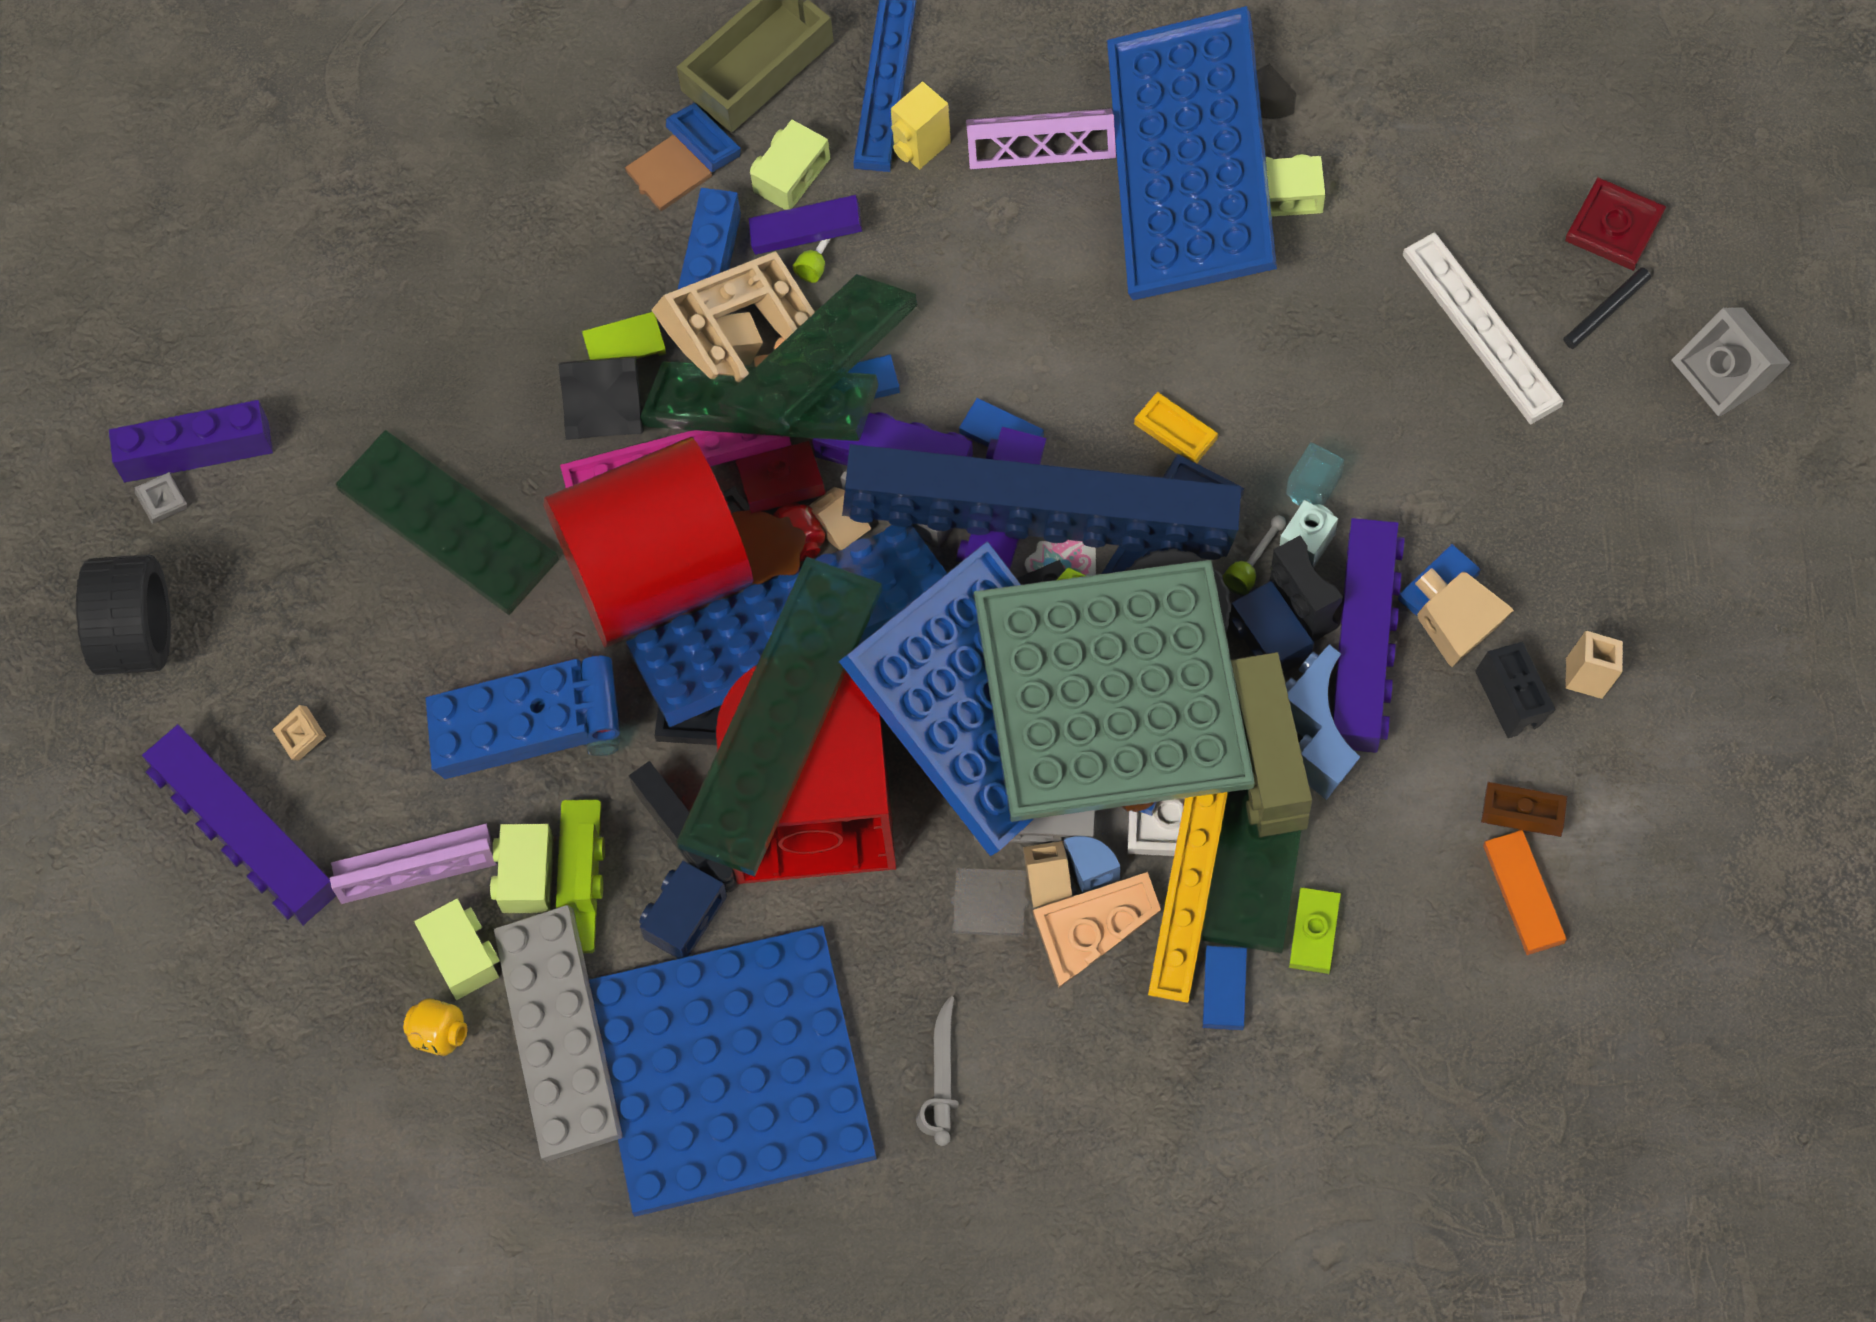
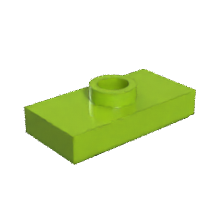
[1289,887,1341,974]

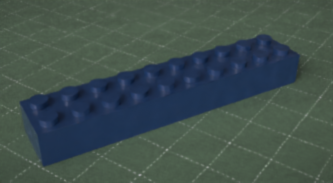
[842,444,1241,560]

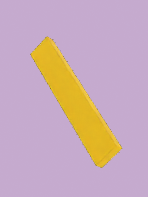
[1148,792,1228,1003]

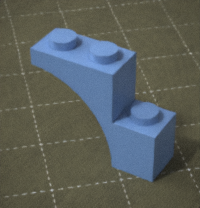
[1285,645,1360,800]

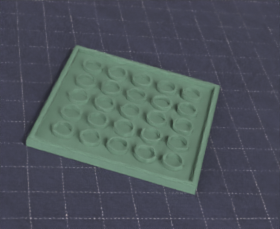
[974,560,1255,822]

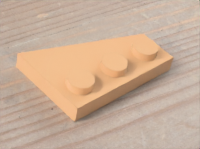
[1032,872,1161,988]

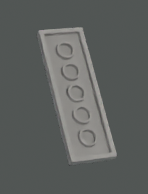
[494,905,623,1162]

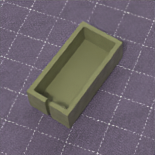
[676,0,834,133]
[1231,652,1312,837]

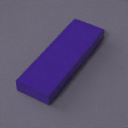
[749,195,862,255]

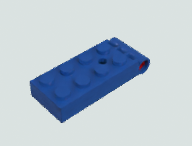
[425,656,620,779]

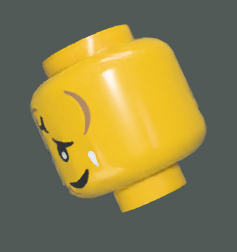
[403,998,468,1056]

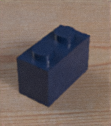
[1229,581,1314,673]
[639,861,727,959]

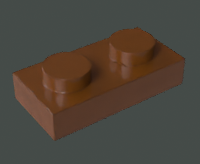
[1481,782,1568,837]

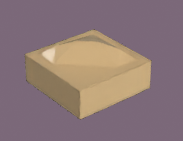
[272,705,326,761]

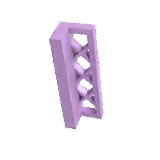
[966,108,1116,169]
[330,823,497,904]

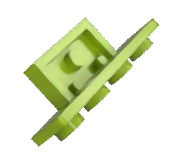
[556,800,605,953]

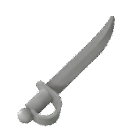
[916,996,959,1146]

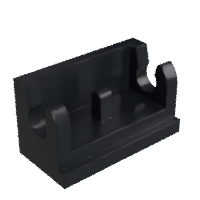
[1475,641,1556,738]

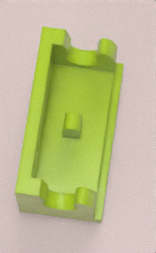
[582,312,666,360]

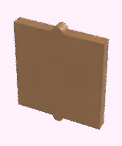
[625,134,712,211]

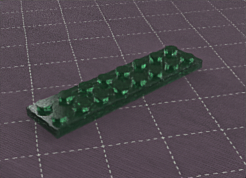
[676,557,883,877]

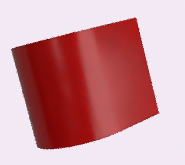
[543,436,753,648]
[716,653,896,884]

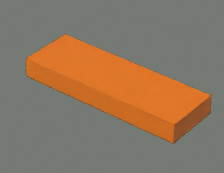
[1483,830,1567,955]

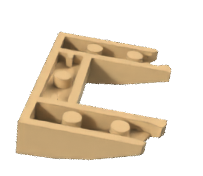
[652,251,825,382]

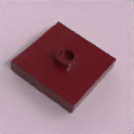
[1565,177,1666,271]
[736,441,826,514]

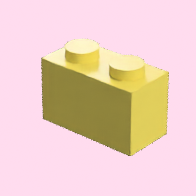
[891,81,951,170]

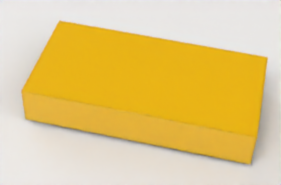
[1134,392,1218,463]

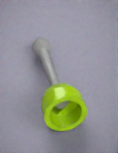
[1222,515,1286,595]

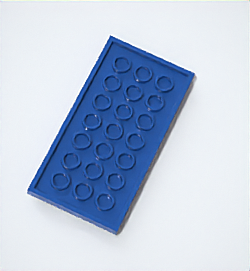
[1107,6,1277,300]
[626,525,947,727]

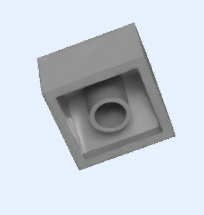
[1671,308,1791,416]

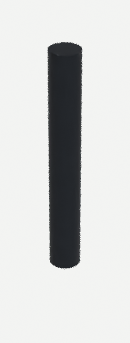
[1563,267,1651,349]

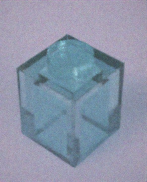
[1286,442,1345,506]

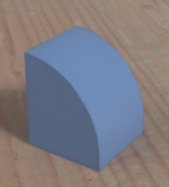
[1064,836,1120,893]

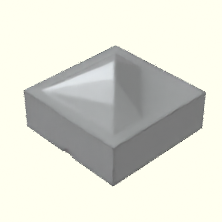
[135,472,187,524]

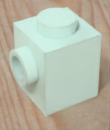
[1280,500,1338,568]

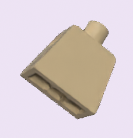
[1415,568,1514,667]

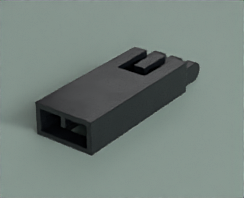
[628,761,736,892]

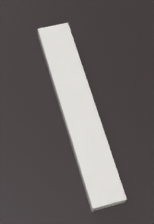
[1403,232,1563,425]

